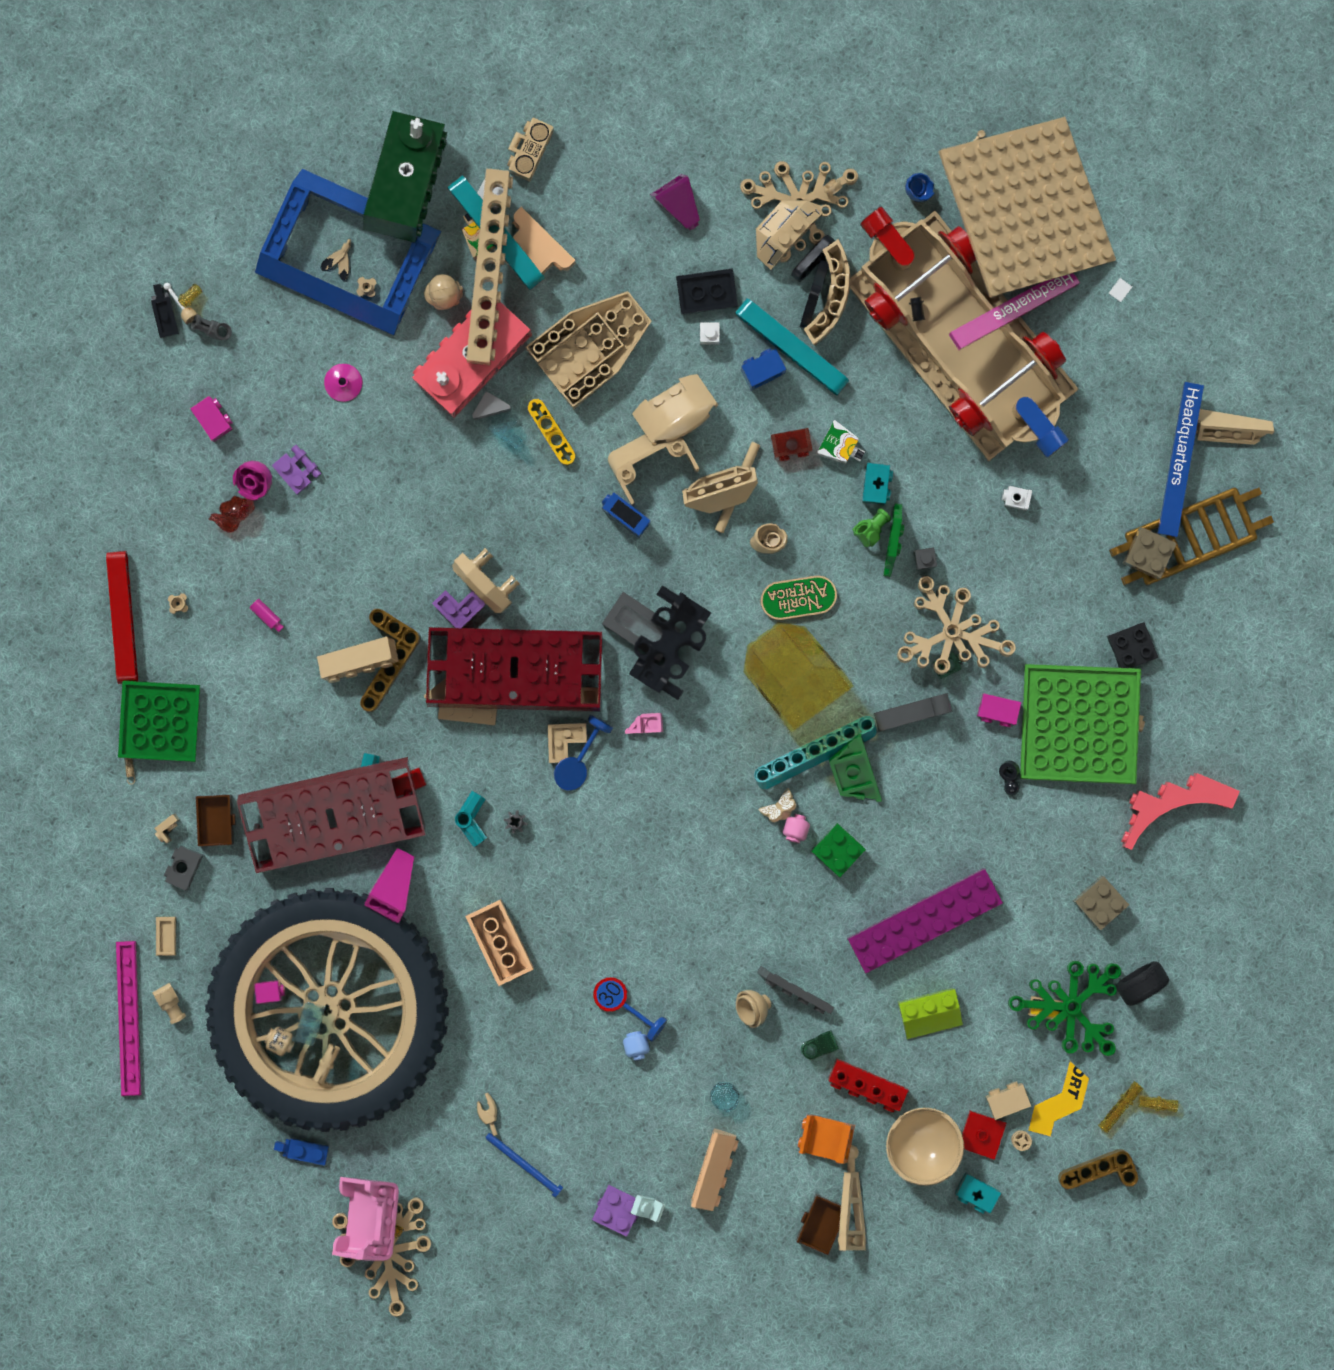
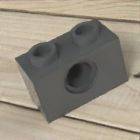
[164,846,203,891]

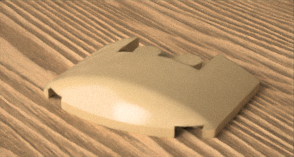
[632,374,718,445]

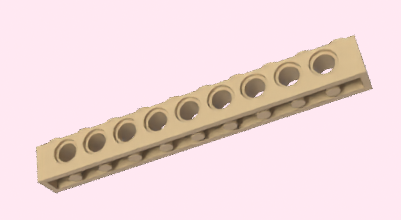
[466,169,513,365]

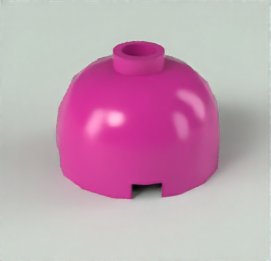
[233,460,272,500]

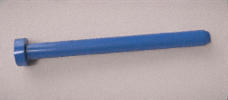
[486,1133,563,1198]

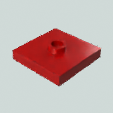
[962,1110,1007,1160]

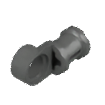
[191,314,232,341]

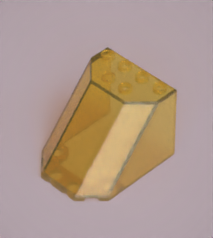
[743,622,854,733]

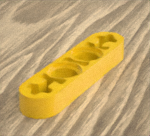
[528,399,575,465]

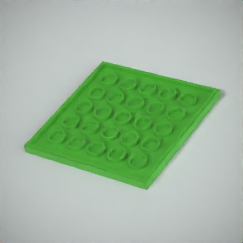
[1020,664,1141,784]

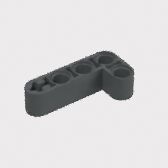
[874,693,953,731]

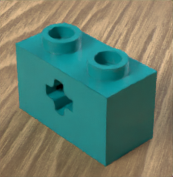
[862,463,893,505]
[955,1172,1001,1214]

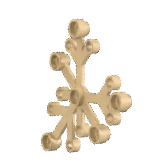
[740,161,858,263]
[897,576,1016,675]
[332,1197,431,1316]

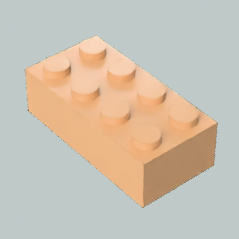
[465,899,534,986]

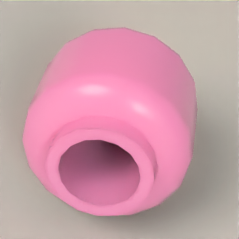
[783,814,810,844]

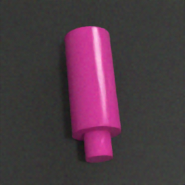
[250,599,284,632]

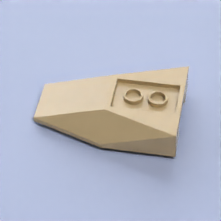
[526,291,652,410]

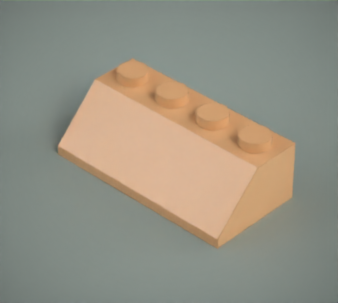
[691,1128,739,1211]

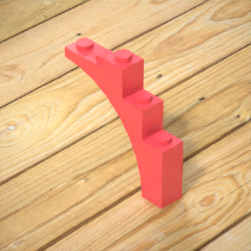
[1121,773,1240,850]

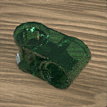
[801,1030,839,1059]

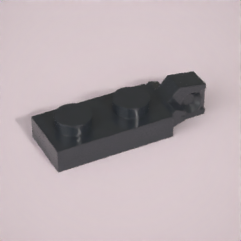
[151,284,179,338]

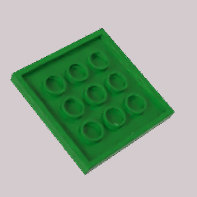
[118,681,200,762]

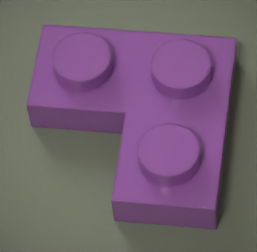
[432,590,486,628]

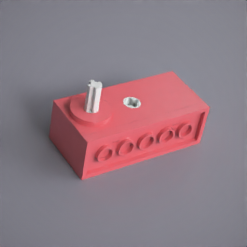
[412,301,532,418]

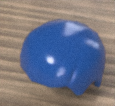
[905,173,934,202]

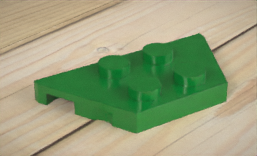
[883,503,905,577]
[829,734,882,802]

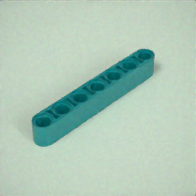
[447,175,545,290]
[735,298,850,396]
[754,716,877,789]

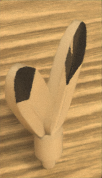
[320,239,351,281]

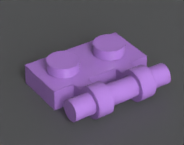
[272,444,321,495]

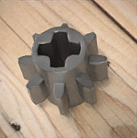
[504,810,527,834]

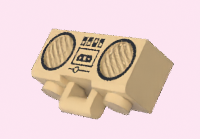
[507,118,554,182]

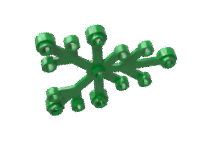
[1008,961,1121,1056]

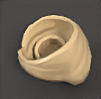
[750,523,788,554]

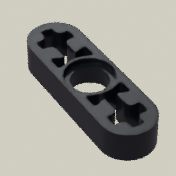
[791,235,836,282]

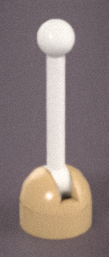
[164,283,197,324]

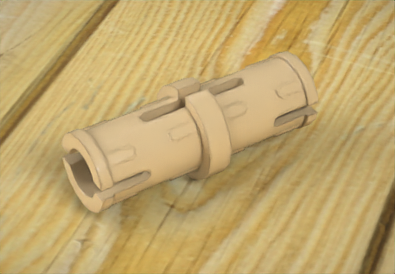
[313,1043,340,1084]

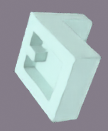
[631,1195,665,1222]

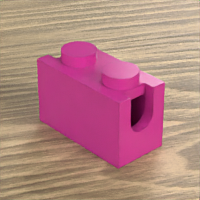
[190,396,233,442]
[977,694,1021,728]

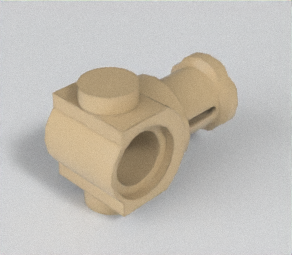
[152,983,186,1024]

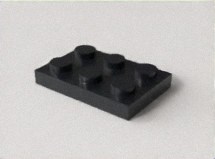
[676,268,738,315]

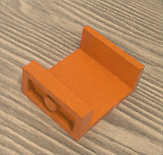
[798,1115,855,1164]

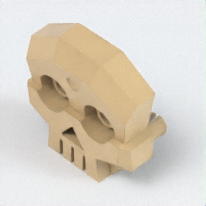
[452,548,520,613]

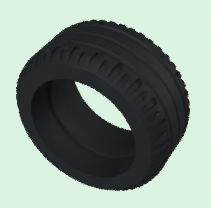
[1117,961,1169,1006]

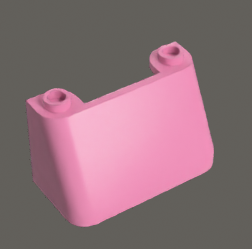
[332,1177,399,1261]

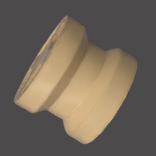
[1011,1130,1032,1151]

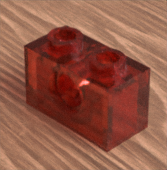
[770,428,813,461]

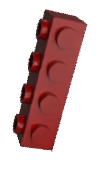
[828,1058,908,1113]

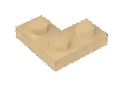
[548,723,587,763]

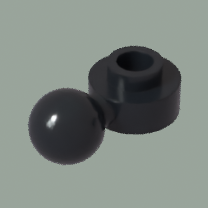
[999,760,1020,796]

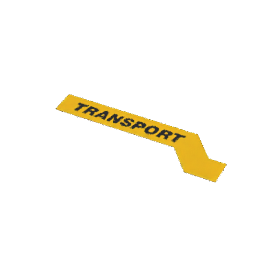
[1028,1060,1089,1136]

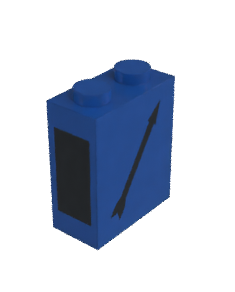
[602,493,651,538]

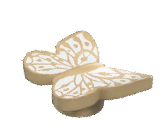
[759,788,796,822]

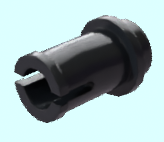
[909,297,925,321]

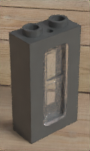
[602,592,681,662]

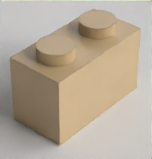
[985,1081,1031,1120]

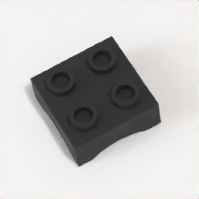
[1107,622,1158,668]

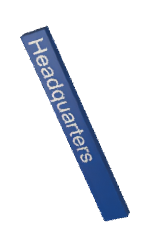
[1157,382,1204,537]

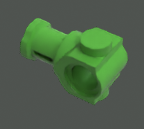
[852,508,891,547]

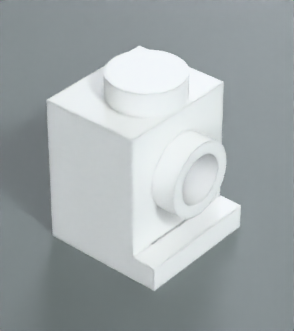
[1002,486,1032,511]

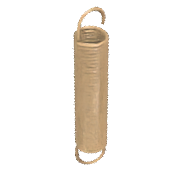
[125,758,135,785]

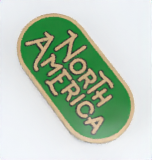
[761,576,837,620]

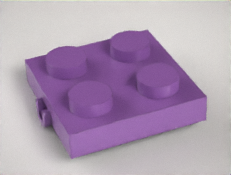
[592,1185,638,1237]

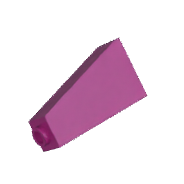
[365,848,414,923]

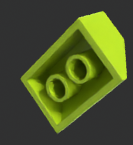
[897,988,963,1039]

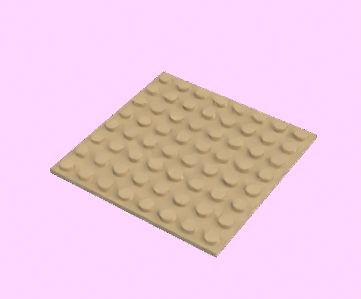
[938,117,1116,297]

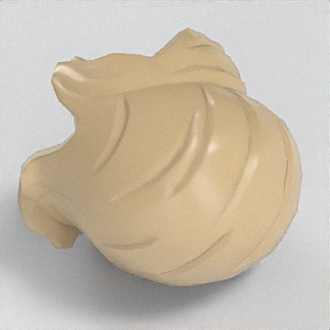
[424,274,463,310]

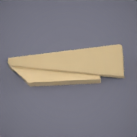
[1179,407,1274,445]

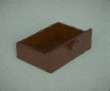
[196,795,236,846]
[796,1194,841,1255]

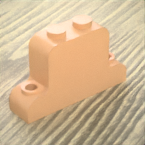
[505,207,576,274]

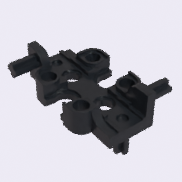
[629,585,711,700]

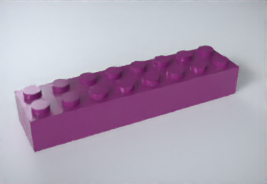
[847,868,1003,974]

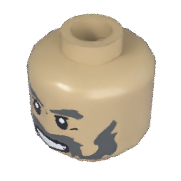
[264,1027,295,1056]

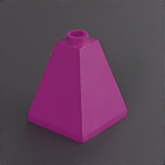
[650,174,700,230]

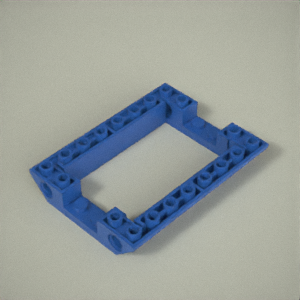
[255,169,441,336]

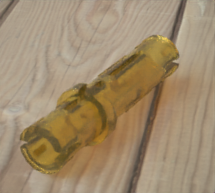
[1098,1081,1144,1133]

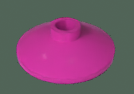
[324,364,362,402]

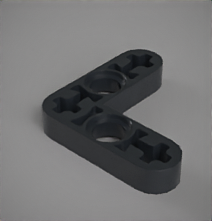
[799,260,829,329]

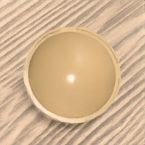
[886,1108,964,1186]

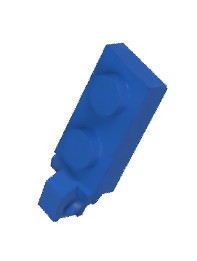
[274,1138,329,1166]

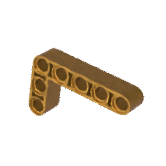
[360,609,420,712]

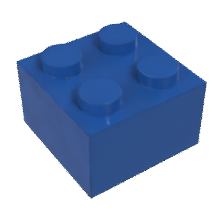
[741,348,786,391]

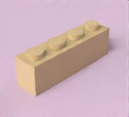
[317,637,399,683]

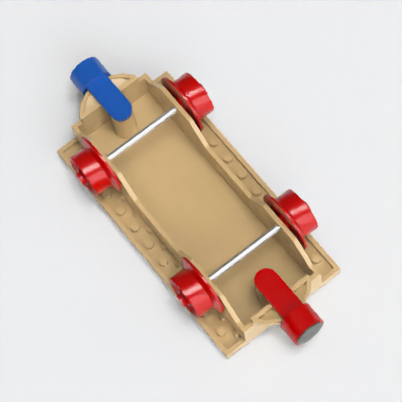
[850,207,1079,462]

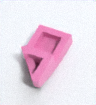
[625,713,663,734]

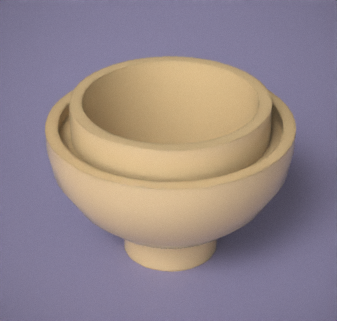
[736,990,771,1028]

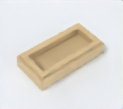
[156,917,176,956]

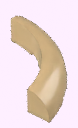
[804,239,850,345]

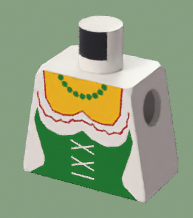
[817,420,865,464]

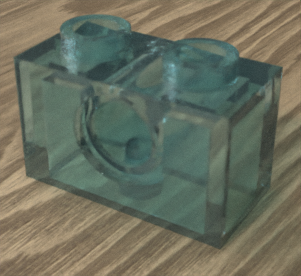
[294,1002,326,1046]

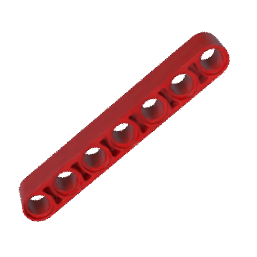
[106,551,138,684]

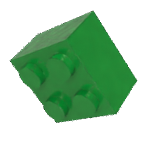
[811,823,866,877]

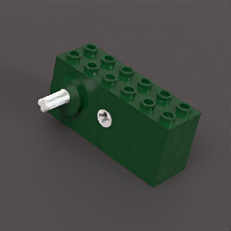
[363,111,447,243]

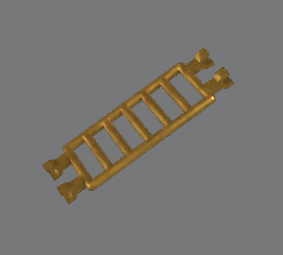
[1109,487,1274,585]

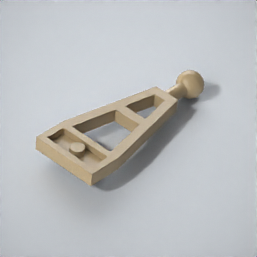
[838,1145,866,1250]

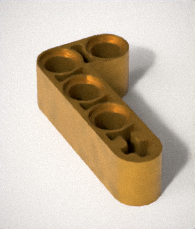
[1058,1149,1138,1189]

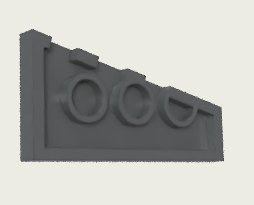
[757,966,835,1014]

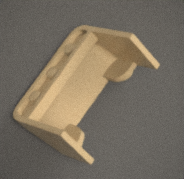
[608,434,699,506]

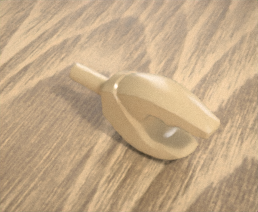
[477,1093,498,1136]

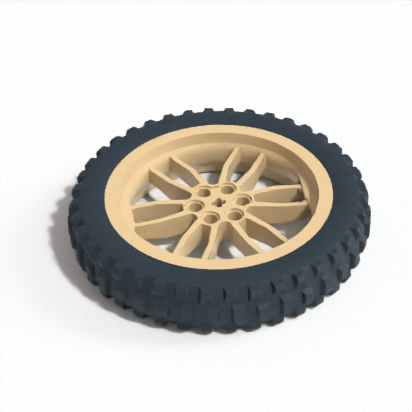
[205,888,449,1132]

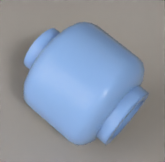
[623,1031,650,1061]

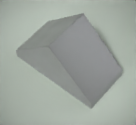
[472,392,511,420]

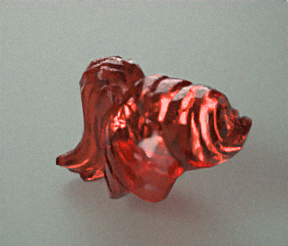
[209,496,255,533]

